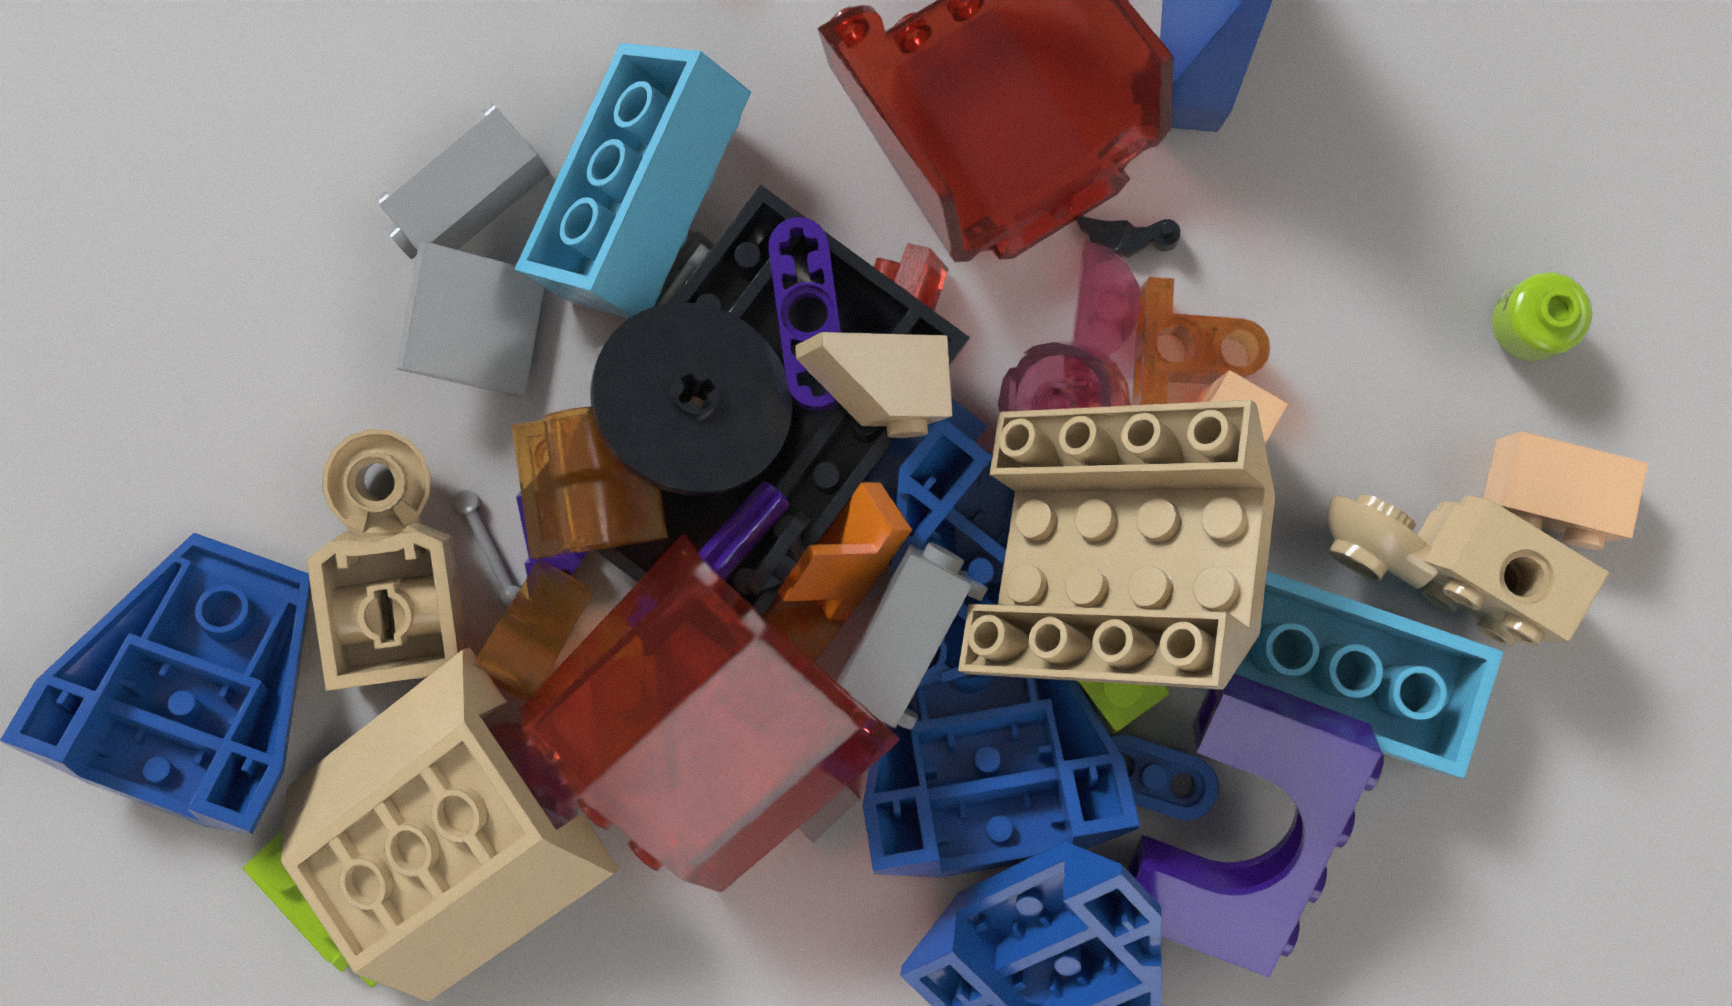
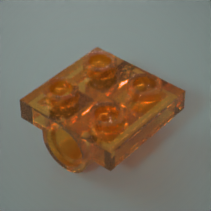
[512,407,668,559]

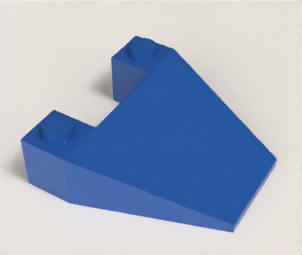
[1136,0,1273,132]

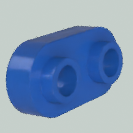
[1110,733,1219,820]

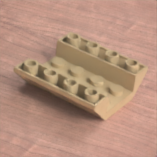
[958,400,1275,690]
[281,647,620,1002]

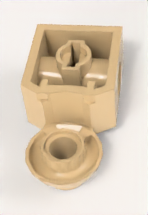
[307,429,468,691]
[1328,494,1610,646]

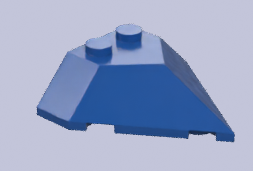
[890,419,1015,688]
[900,841,1162,1006]

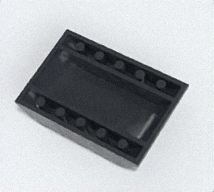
[523,184,970,654]

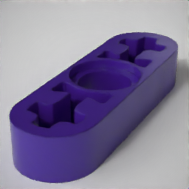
[769,217,841,412]

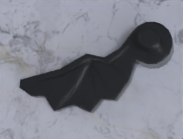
[1076,216,1181,257]

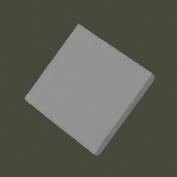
[395,241,545,397]

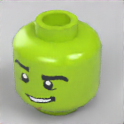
[1491,272,1593,362]

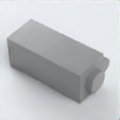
[376,103,550,259]
[835,542,988,729]

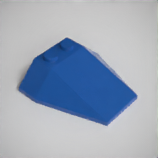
[0,533,311,835]
[862,674,1140,878]

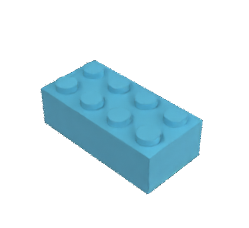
[514,43,751,319]
[1193,571,1504,779]

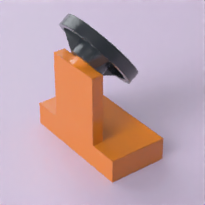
[745,482,912,621]

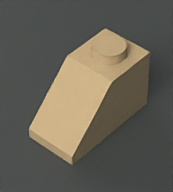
[796,332,952,438]

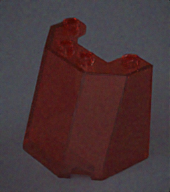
[817,0,1174,262]
[519,534,901,893]

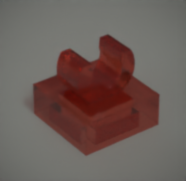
[874,243,949,311]

